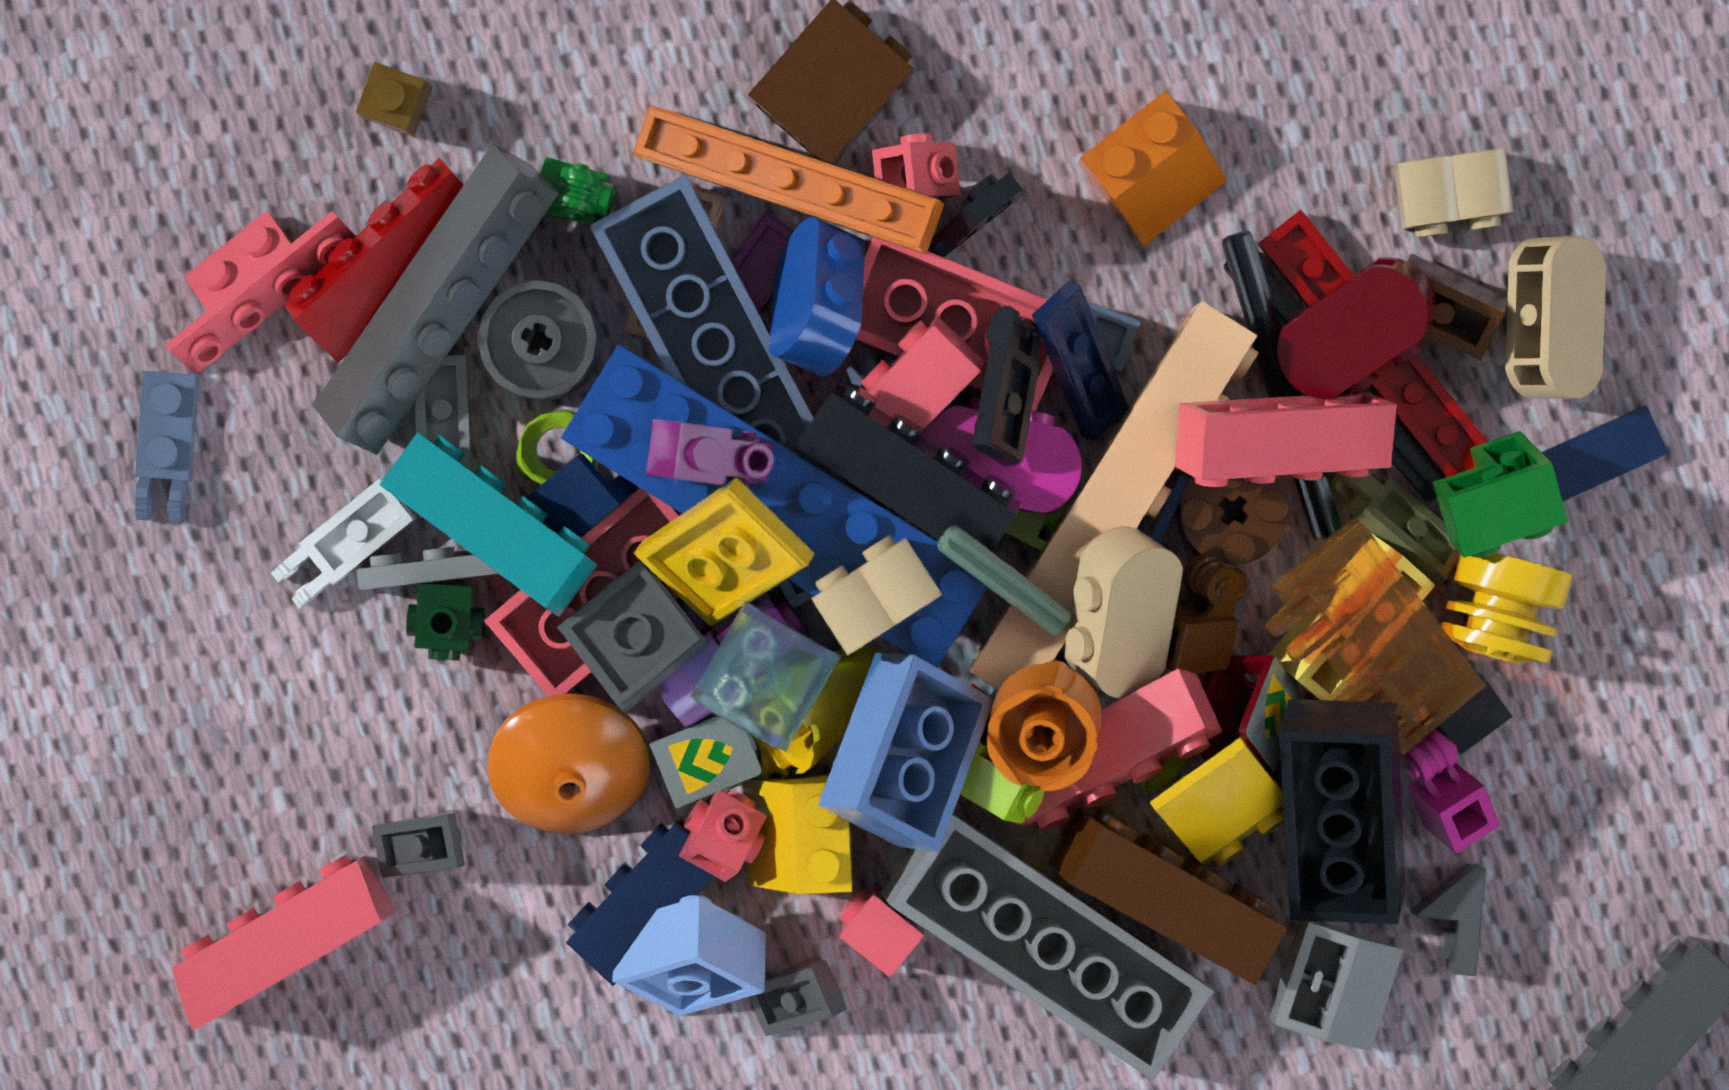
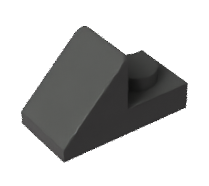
[372,809,465,878]
[1410,863,1486,976]
[749,956,847,1036]

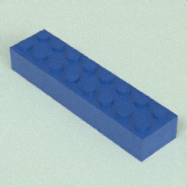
[561,344,987,668]

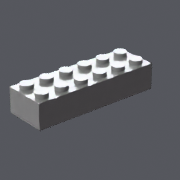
[880,813,1214,1081]

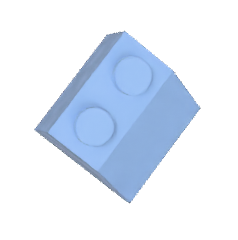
[613,895,766,1016]

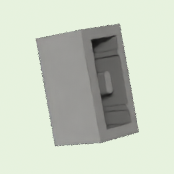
[1268,920,1404,1051]

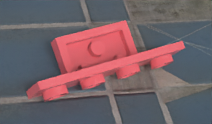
[165,210,356,375]

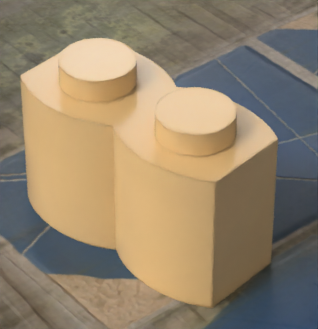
[1393,148,1513,238]
[811,535,942,655]

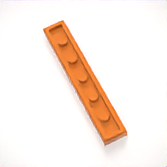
[632,105,944,255]

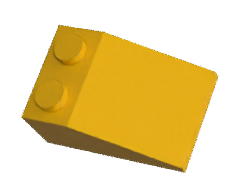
[1150,738,1284,867]

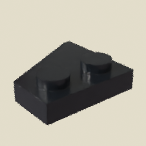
[929,172,1023,257]

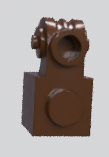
[1166,554,1247,673]

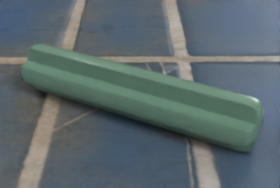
[938,526,1071,635]

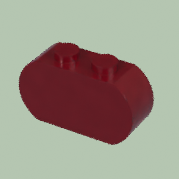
[1277,257,1436,399]

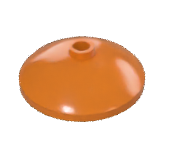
[488,694,649,834]

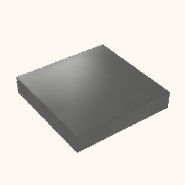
[557,560,710,713]

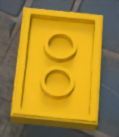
[634,478,815,627]

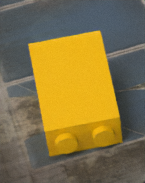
[742,774,854,894]

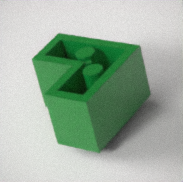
[1433,431,1568,558]

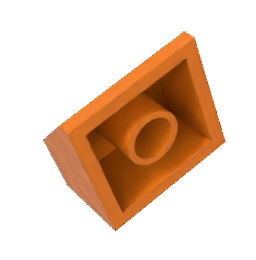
[1077,90,1227,247]

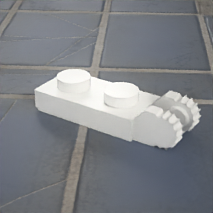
[271,476,418,608]

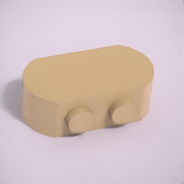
[1505,236,1606,399]
[1064,526,1183,698]

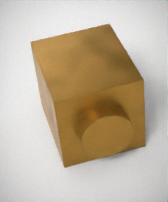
[356,62,432,137]

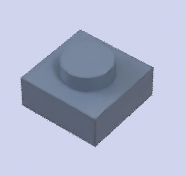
[1089,303,1141,373]

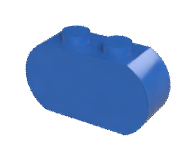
[769,217,865,377]

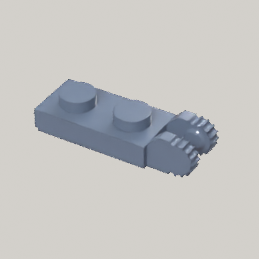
[135,371,200,523]

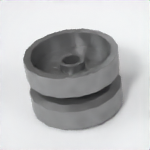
[478,280,602,401]

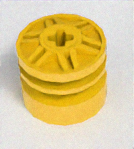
[1438,553,1573,664]

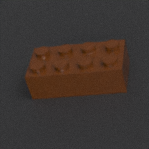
[1048,808,1288,985]

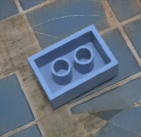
[818,653,994,852]

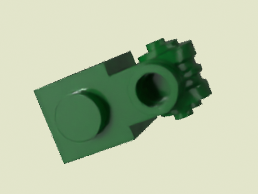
[541,157,617,228]

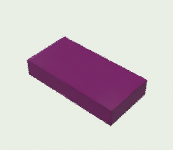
[731,211,794,313]

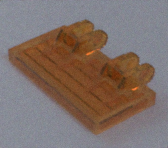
[1265,518,1486,755]

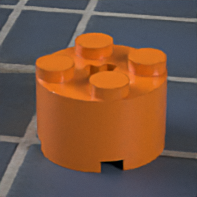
[987,661,1102,791]

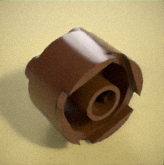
[1176,475,1289,565]

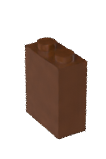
[748,0,914,165]

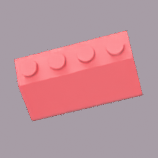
[171,854,397,1031]

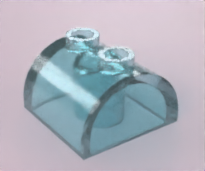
[690,600,841,751]

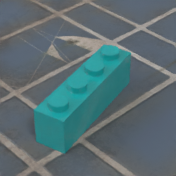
[379,432,598,617]

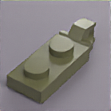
[1329,473,1460,588]

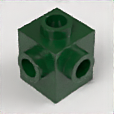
[406,583,485,661]

